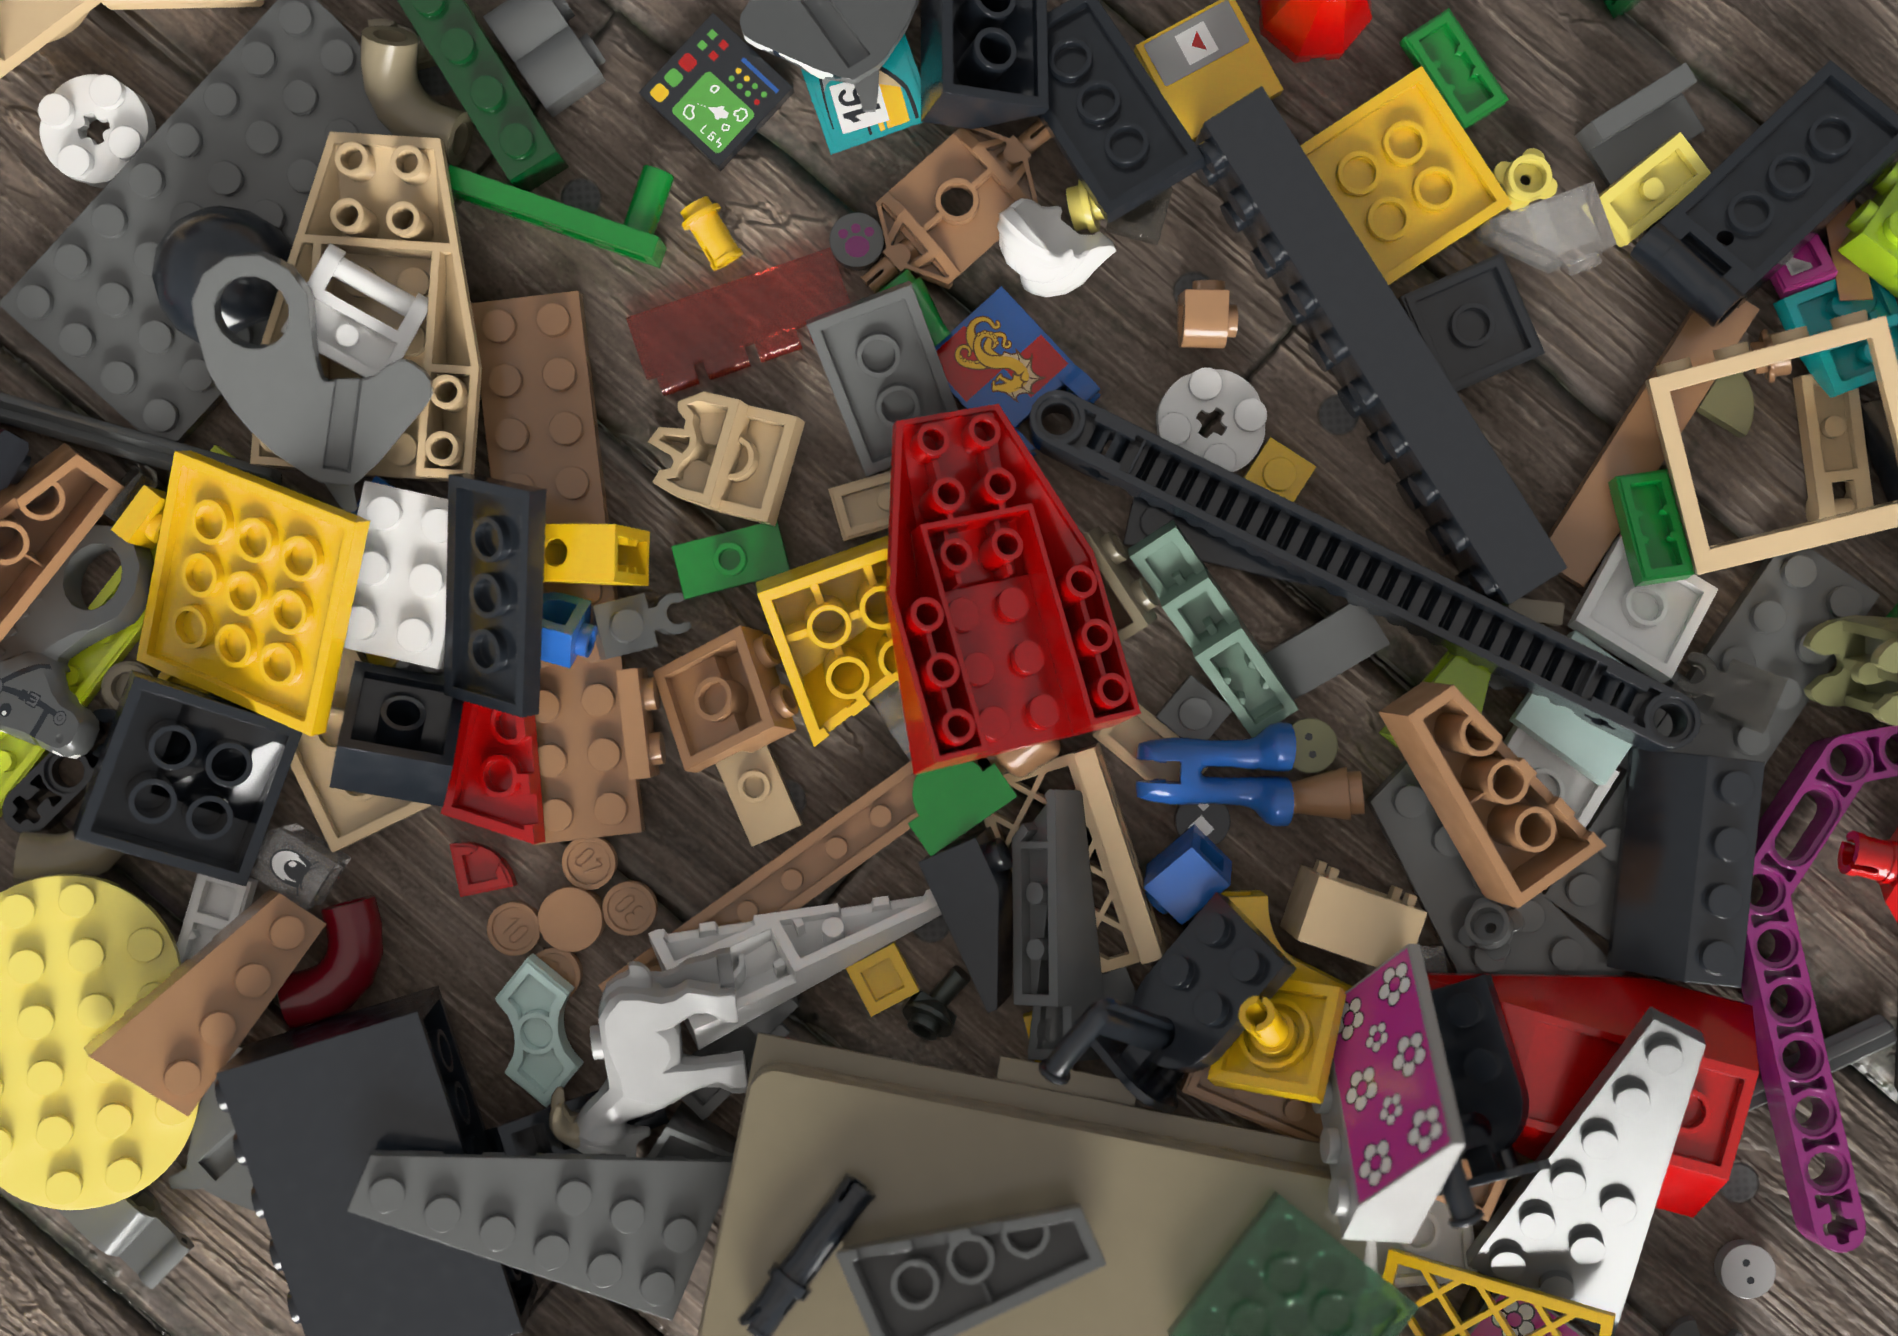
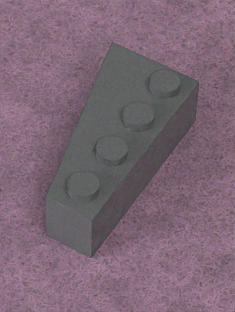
[835,1202,1106,1336]

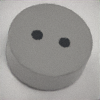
[1714,1239,1776,1299]

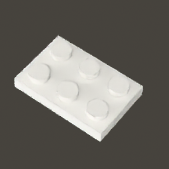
[344,481,448,669]

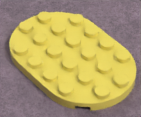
[0,874,200,1210]

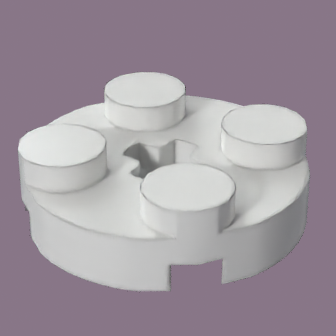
[38,74,156,188]
[1156,368,1267,473]

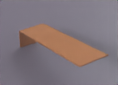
[1826,199,1873,301]

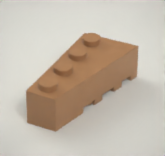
[1379,682,1606,909]
[83,889,326,1117]

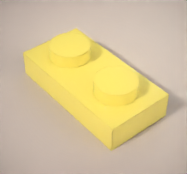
[1587,132,1711,248]

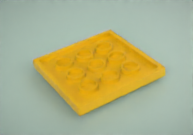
[136,450,370,737]

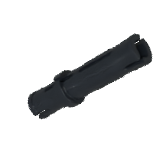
[738,1173,876,1336]

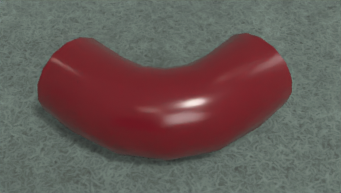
[278,895,383,1028]

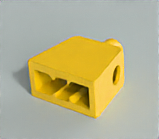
[543,524,650,586]

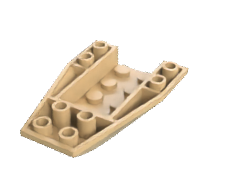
[250,132,482,482]

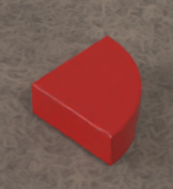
[449,841,517,897]

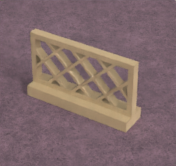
[984,742,1167,973]

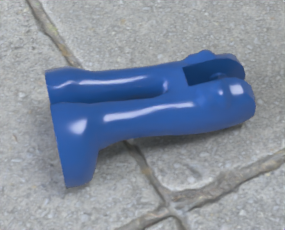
[1136,722,1296,826]

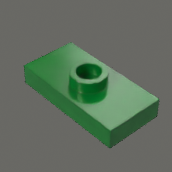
[1399,8,1509,131]
[1608,469,1695,587]
[671,520,791,600]

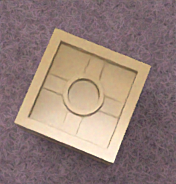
[1280,859,1427,968]

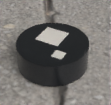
[1174,804,1230,845]

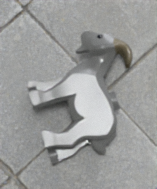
[549,947,748,1157]

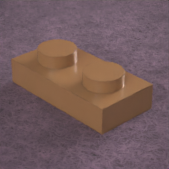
[616,667,666,780]

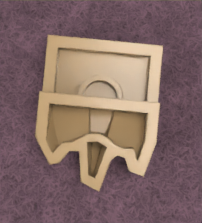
[648,391,805,526]

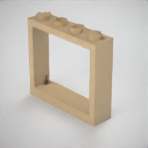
[1645,310,1898,575]

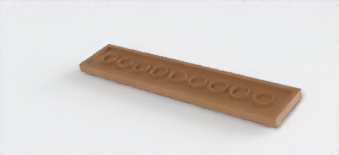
[471,291,645,845]

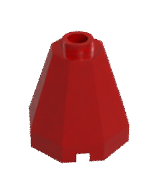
[1258,0,1372,63]

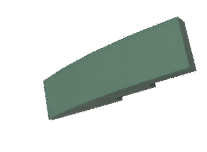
[1127,519,1299,738]

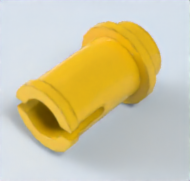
[680,196,743,271]

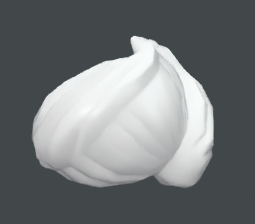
[997,198,1116,298]

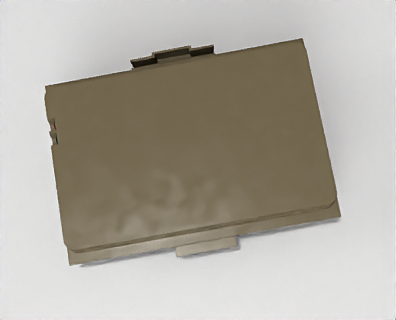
[697,1032,1367,1336]

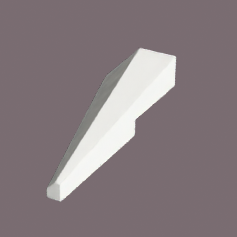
[648,889,942,1050]

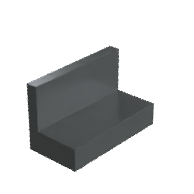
[1575,62,1705,188]

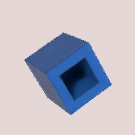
[1143,824,1232,925]

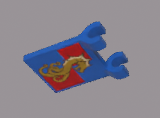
[935,286,1101,458]

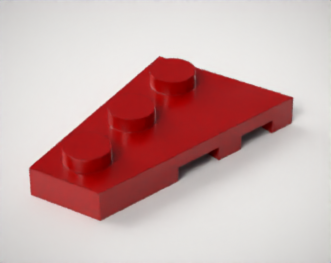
[441,701,546,844]

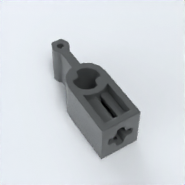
[56,1188,195,1289]

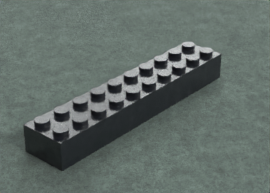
[1195,86,1568,605]

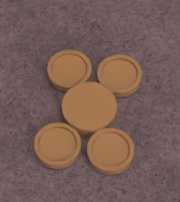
[487,837,658,997]

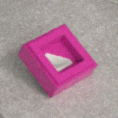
[1770,233,1838,299]

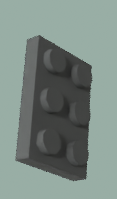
[806,280,958,477]

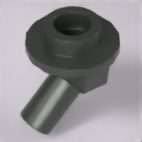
[902,965,971,1041]

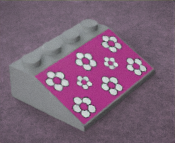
[1312,944,1465,1243]

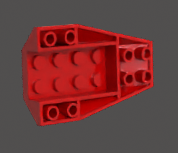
[1427,973,1759,1218]

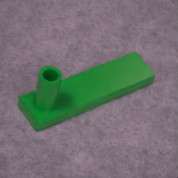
[448,165,674,269]

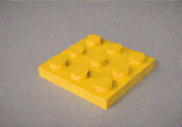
[1300,66,1512,285]

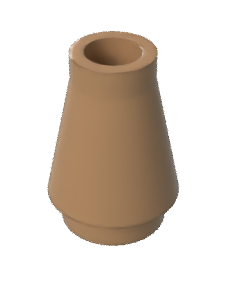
[1290,766,1365,821]

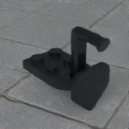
[1038,892,1297,1114]
[1431,974,1552,1229]

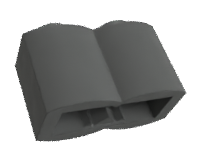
[483,0,606,118]

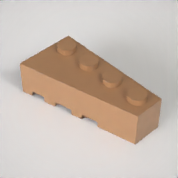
[0,443,124,642]

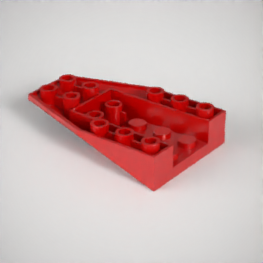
[886,403,1141,775]

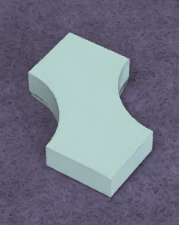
[495,953,584,1108]

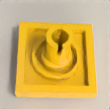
[1207,980,1346,1104]

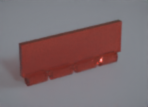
[626,247,850,396]

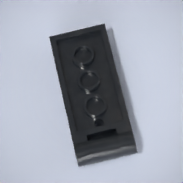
[1630,60,1898,328]

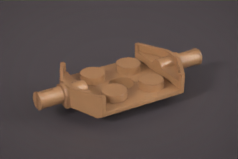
[860,118,1052,294]

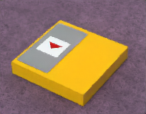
[1134,0,1284,141]

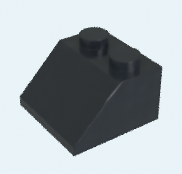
[330,660,464,807]

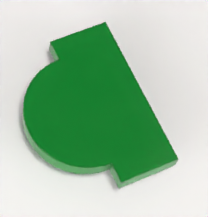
[908,761,1017,856]

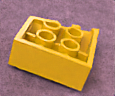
[756,535,899,747]

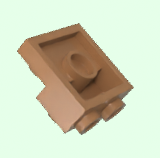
[653,625,799,773]

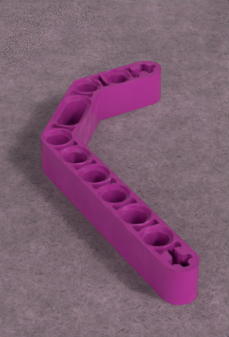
[1741,725,1898,1253]

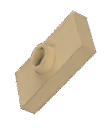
[715,745,803,847]

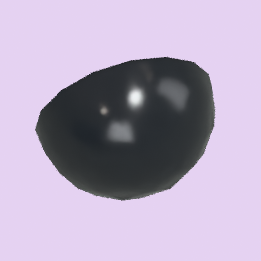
[152,205,292,344]

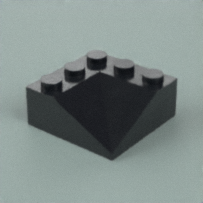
[73,670,302,887]

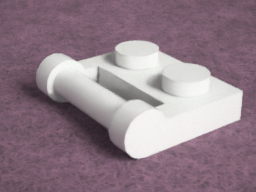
[281,243,428,378]

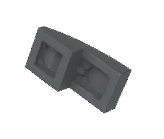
[1264,603,1390,700]

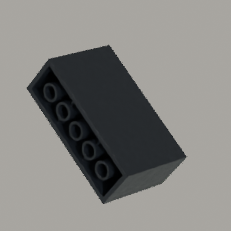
[215,985,538,1336]

